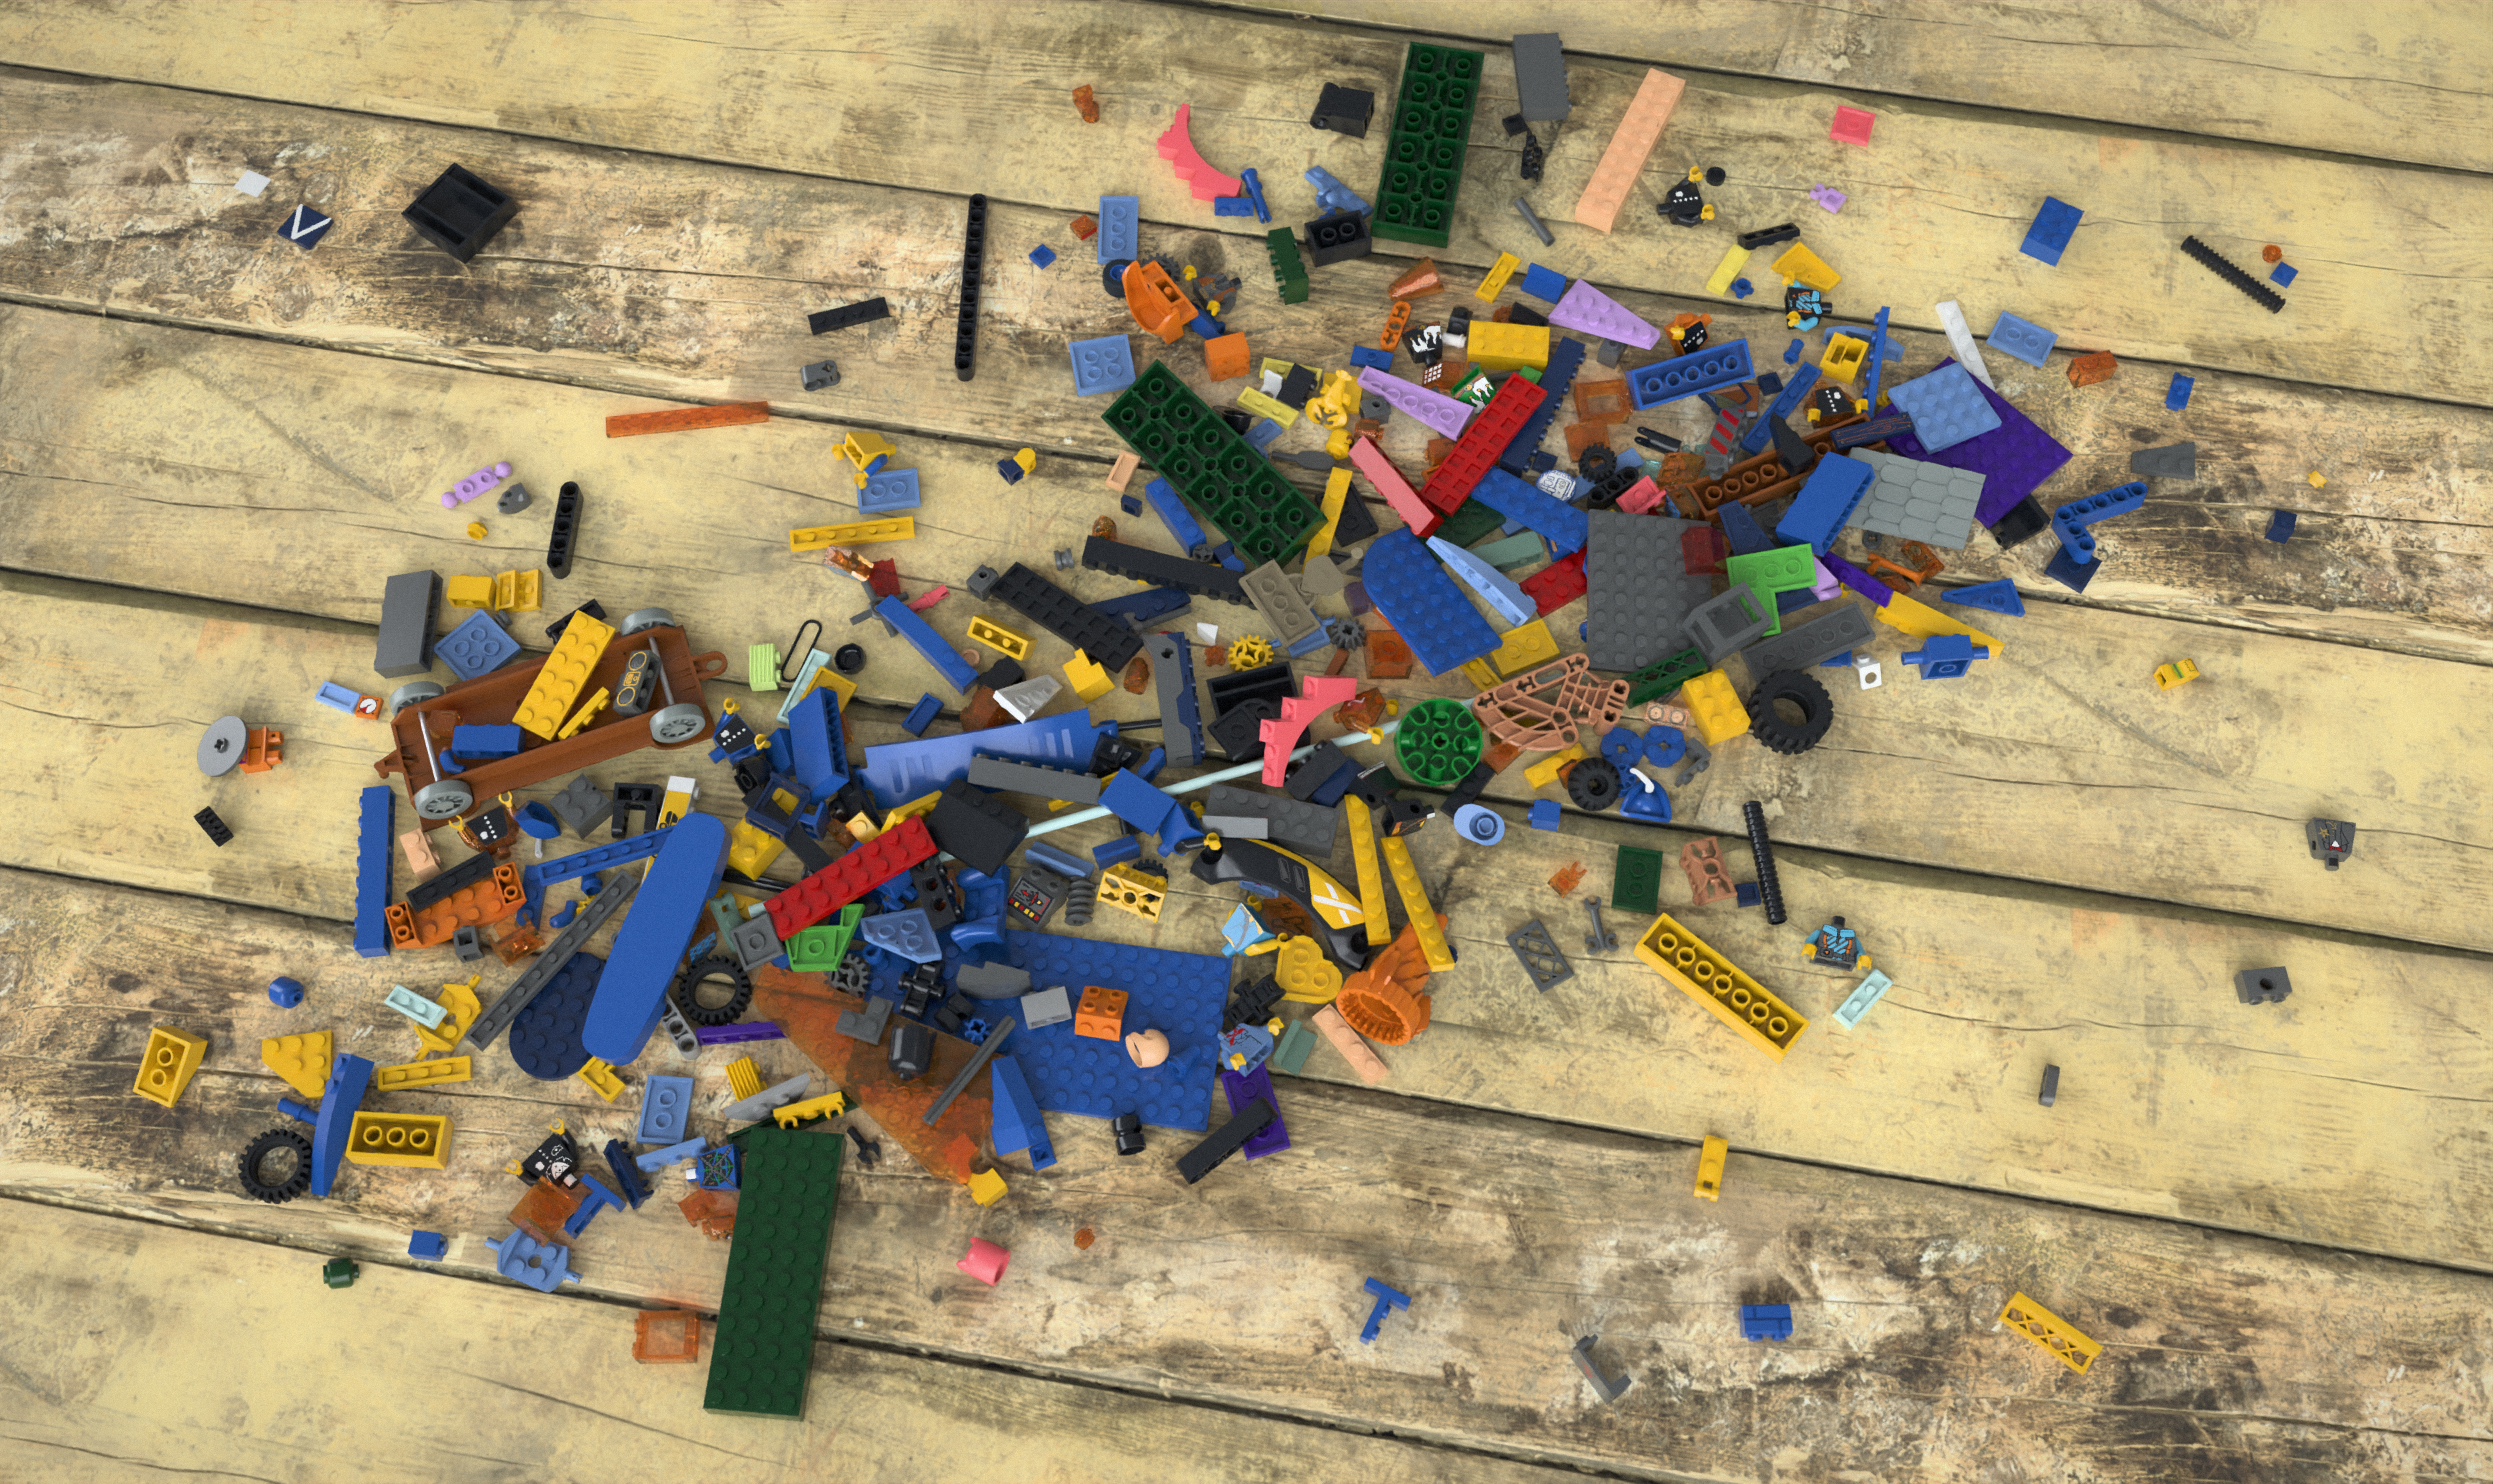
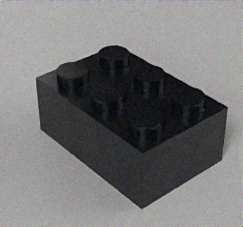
[1304,209,1372,268]

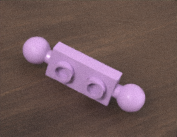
[441,461,512,508]

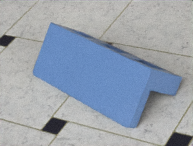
[1025,840,1095,880]

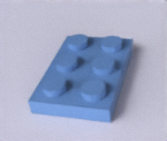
[1986,310,2059,368]
[856,468,921,514]
[636,1075,695,1146]

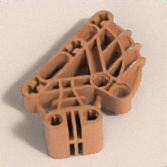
[1471,653,1630,752]

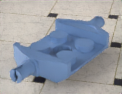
[485,1227,583,1293]

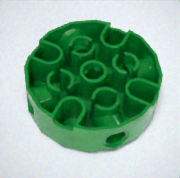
[1393,698,1483,787]

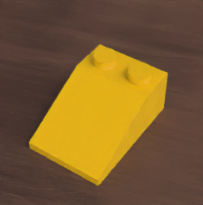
[133,1025,208,1108]

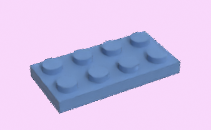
[1097,196,1139,264]

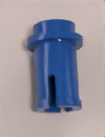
[1783,339,1804,365]

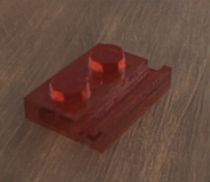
[863,558,901,598]

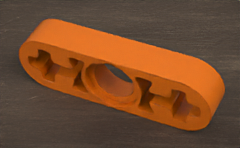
[1380,301,1411,352]

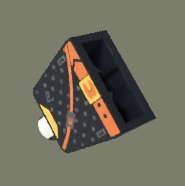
[1380,798,1435,837]

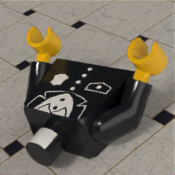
[505,1117,580,1190]

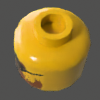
[1325,428,1355,460]

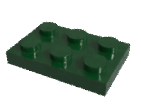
[1611,845,1663,915]

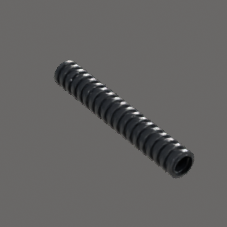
[2180,235,2286,314]
[1742,801,1788,925]

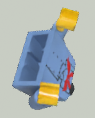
[1218,1017,1284,1077]

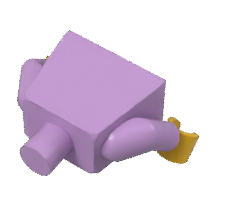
[1809,554,1851,601]

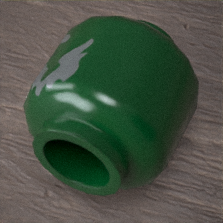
[323,1256,359,1289]

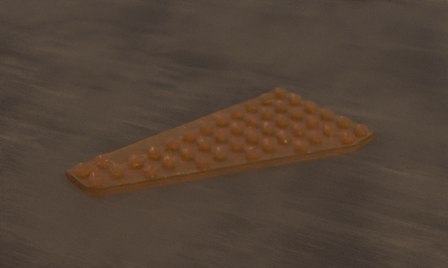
[752,964,1006,1186]

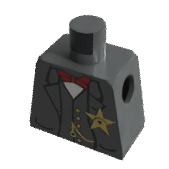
[2305,817,2356,871]

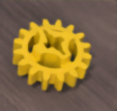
[1228,634,1274,673]

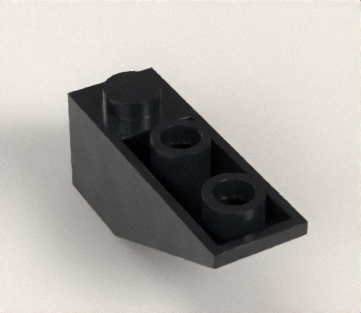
[1768,412,1815,478]

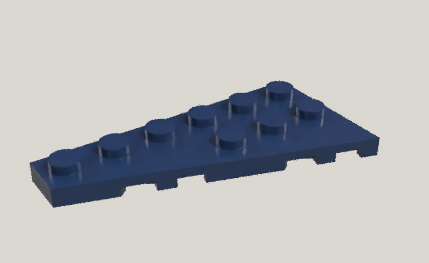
[1717,500,1820,617]
[1073,586,1191,659]

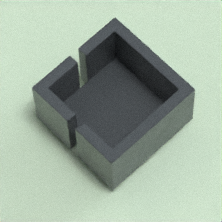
[549,773,613,840]

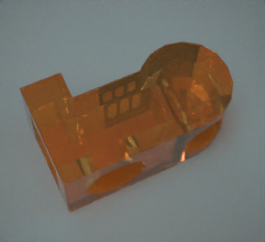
[1072,84,1100,124]

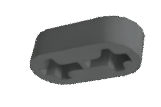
[2038,1064,2060,1108]

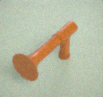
[1866,552,1927,589]

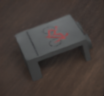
[1571,1334,1632,1405]

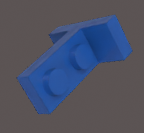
[563,1173,626,1239]
[1359,1276,1411,1345]

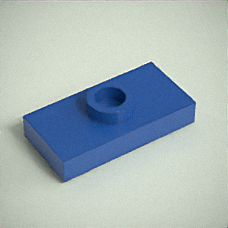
[1350,345,1393,373]

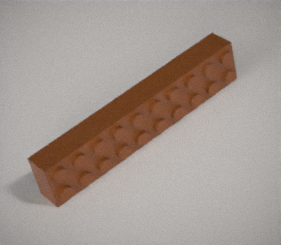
[1682,412,1886,525]

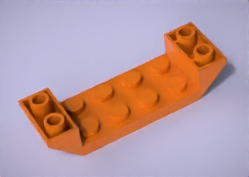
[385,861,527,949]

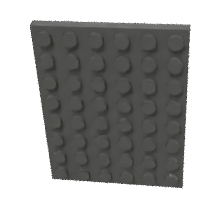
[1586,509,1712,677]

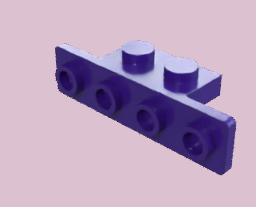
[1820,550,1894,608]

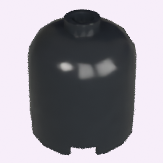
[887,1024,937,1082]

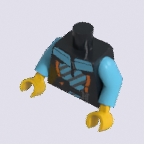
[1782,270,1832,332]

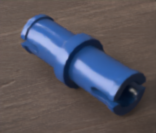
[277,1097,319,1127]

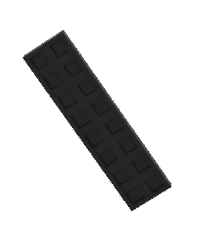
[989,561,1144,674]

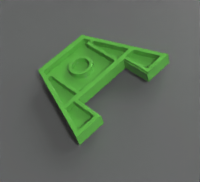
[785,904,866,972]

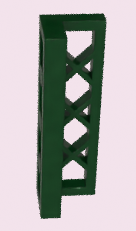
[1620,646,1707,709]

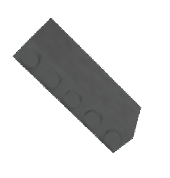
[1512,33,1572,121]
[374,569,443,679]

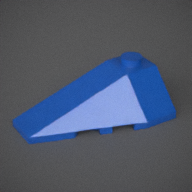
[991,1054,1049,1156]

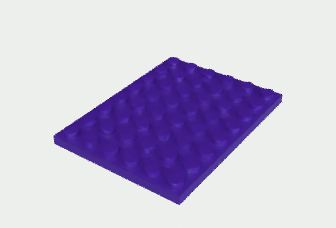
[1871,356,2073,529]

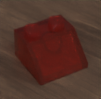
[1681,526,1728,575]

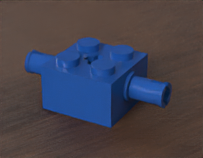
[1901,634,1989,680]

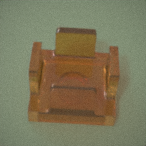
[486,912,546,968]

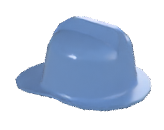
[1454,804,1505,846]

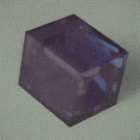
[1343,581,1373,617]

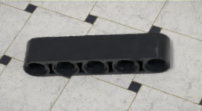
[547,481,584,579]
[1176,1097,1279,1185]

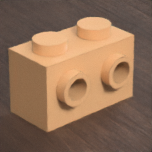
[399,828,443,883]

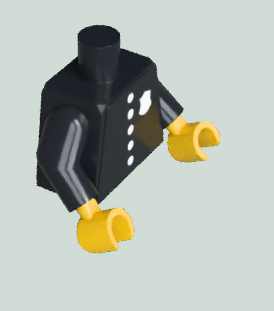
[1656,166,1715,228]

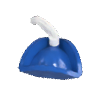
[1619,768,1672,823]
[512,800,562,858]

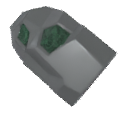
[497,482,532,515]

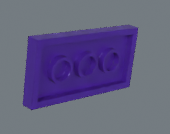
[1220,1061,1291,1161]

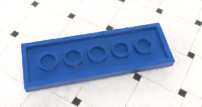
[1471,465,1587,553]

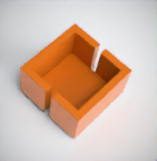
[1204,331,1250,383]

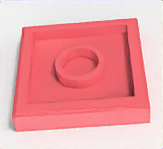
[1829,105,1876,147]

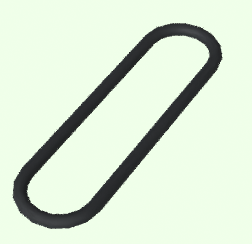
[781,620,822,683]

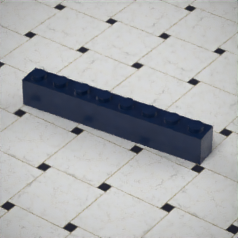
[1499,336,1587,479]

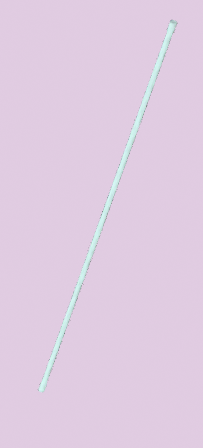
[748,666,1585,918]

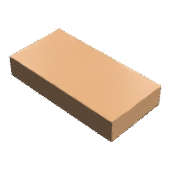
[1106,450,1141,492]

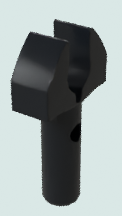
[847,1126,881,1164]

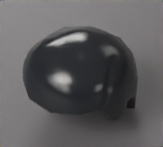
[834,643,867,675]

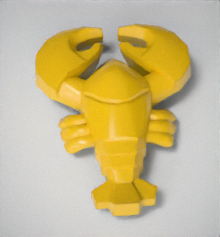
[1305,370,1353,431]

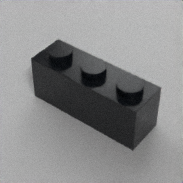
[1283,739,1348,802]

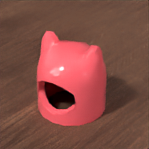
[956,1237,1011,1286]

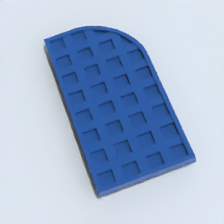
[1361,526,1503,677]

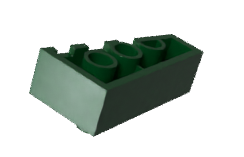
[1265,226,1309,305]

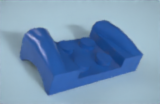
[951,863,1010,952]

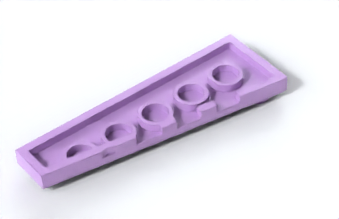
[1357,366,1474,441]

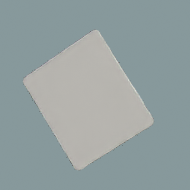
[234,170,271,197]

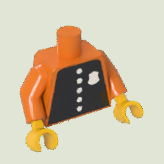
[1663,312,1712,356]

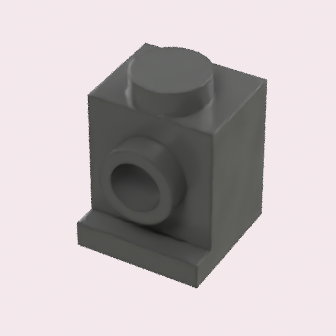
[452,926,485,963]

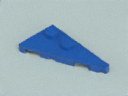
[1940,578,2025,617]

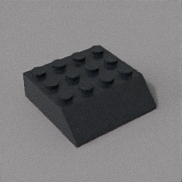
[401,162,518,264]
[1206,661,1311,761]

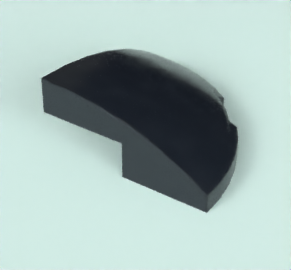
[1087,733,1143,779]

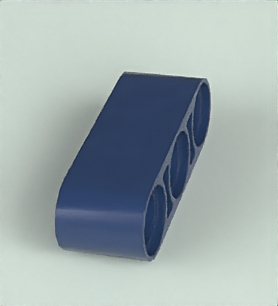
[1311,755,1367,808]

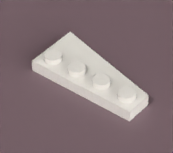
[993,674,1063,724]

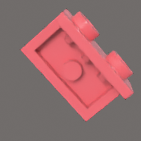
[1616,475,1667,515]

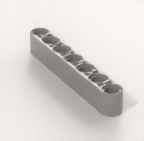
[610,930,702,1060]

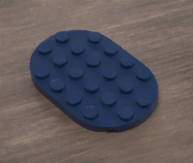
[509,952,606,1081]

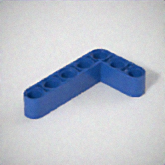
[2051,482,2148,564]

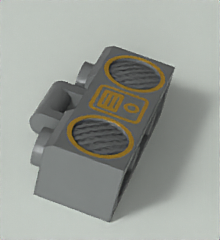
[613,650,663,718]

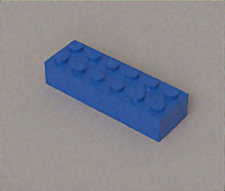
[1624,338,1755,411]

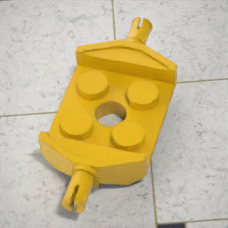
[413,973,483,1062]

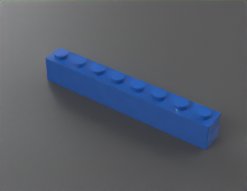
[353,785,396,958]

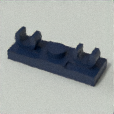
[603,1138,654,1210]

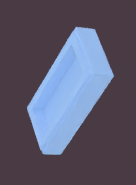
[314,680,362,715]

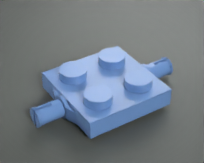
[1268,608,1337,660]

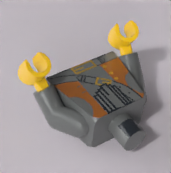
[1182,265,1243,318]

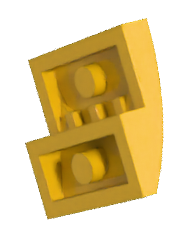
[495,569,543,613]

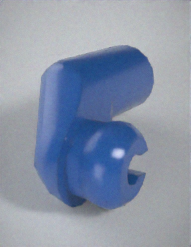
[439,750,467,775]
[549,900,578,929]

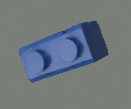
[1738,1304,1793,1342]

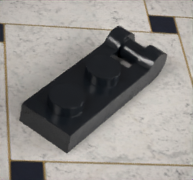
[545,598,607,646]

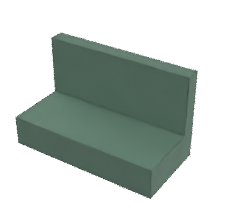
[1273,1019,1318,1076]

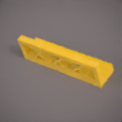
[1998,1291,2103,1375]

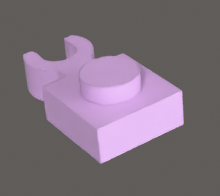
[1809,183,1847,214]

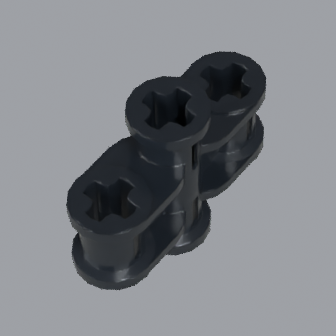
[898,959,948,1020]
[1222,973,1286,1029]

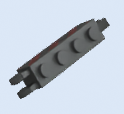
[1704,404,1750,480]

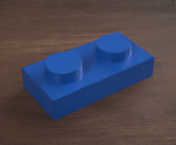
[1214,197,1253,217]

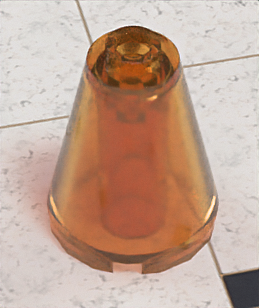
[1387,256,1444,302]

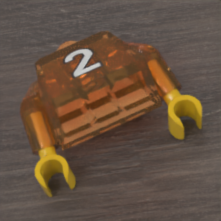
[1333,687,1399,744]

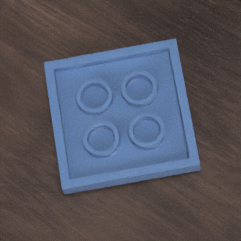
[1068,334,1136,397]
[434,609,523,681]

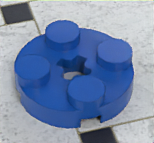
[1643,725,1686,768]
[1600,727,1644,768]

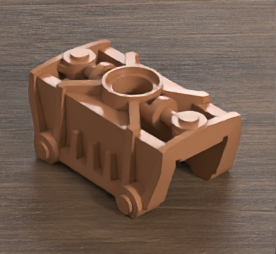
[1679,836,1737,906]

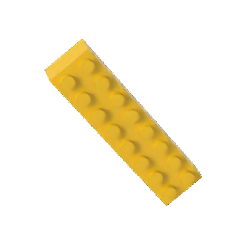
[1633,912,1810,1064]

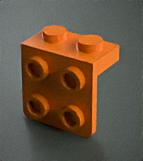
[1075,986,1129,1041]

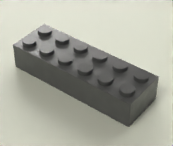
[1205,783,1340,859]

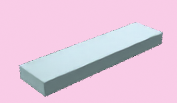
[776,648,833,726]

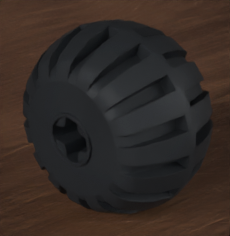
[1567,757,1621,811]

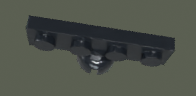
[828,757,884,830]

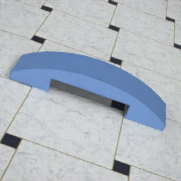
[1821,326,1905,362]

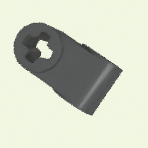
[800,360,841,392]

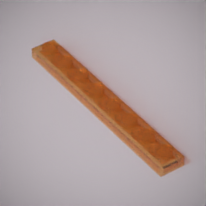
[606,401,769,438]

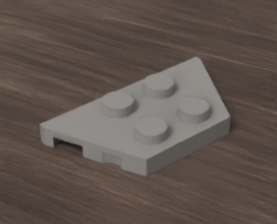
[723,1072,810,1122]

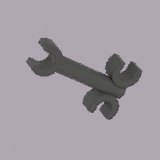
[1584,896,1619,955]

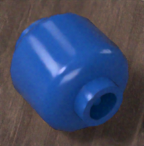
[268,976,304,1009]

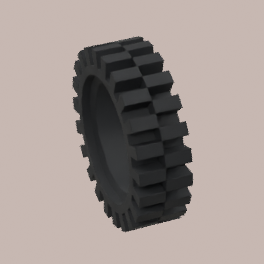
[678,955,752,1026]
[238,1128,313,1204]

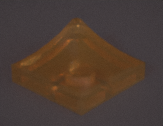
[1563,419,1611,463]
[1655,452,1705,487]

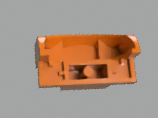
[1122,260,1199,345]

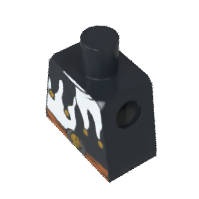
[1402,321,1443,369]

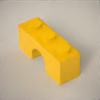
[942,1133,1008,1209]

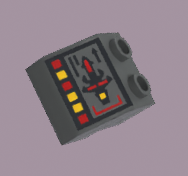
[1007,863,1069,933]

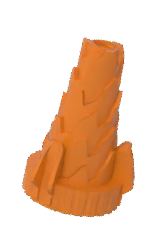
[1336,911,1448,1046]

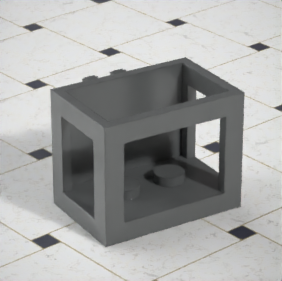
[1681,581,1774,667]

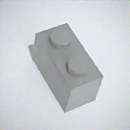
[1020,986,1072,1030]

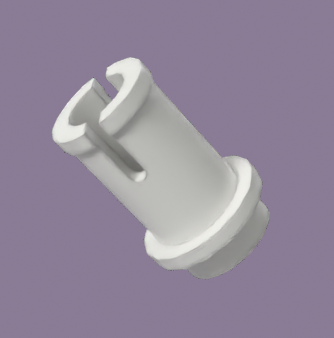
[1442,332,1467,350]

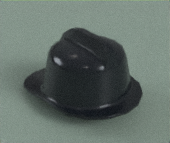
[1212,405,1256,435]

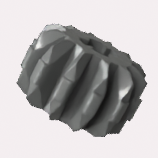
[1330,616,1366,652]

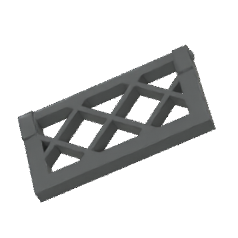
[1506,919,1575,994]

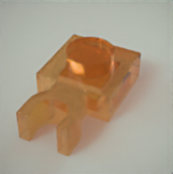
[1547,861,1587,898]

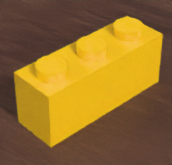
[967,613,1038,661]

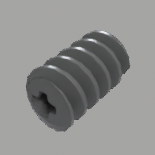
[1064,876,1097,926]

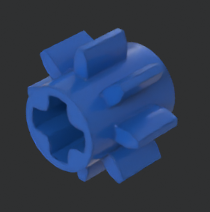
[964,1016,992,1045]

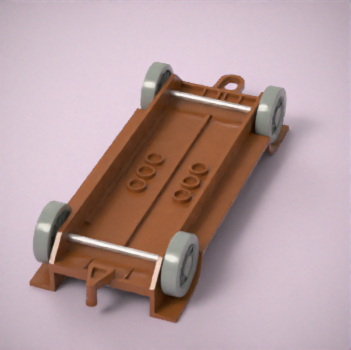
[374,607,728,833]

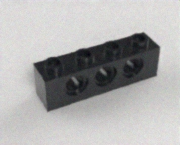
[909,843,964,933]

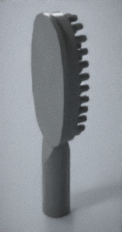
[1271,451,1335,472]

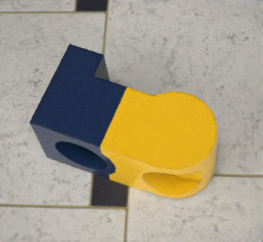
[997,448,1037,486]

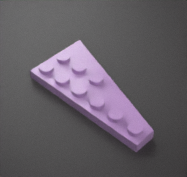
[1548,278,1661,350]

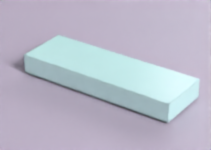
[1832,968,1894,1031]
[384,984,448,1030]

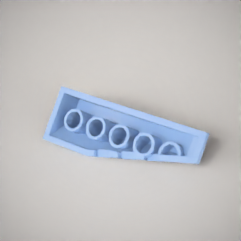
[1426,536,1538,628]

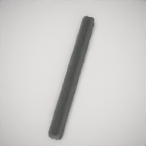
[922,1015,1016,1126]

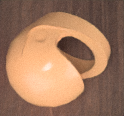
[1125,1029,1169,1068]

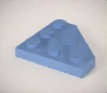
[860,907,942,963]

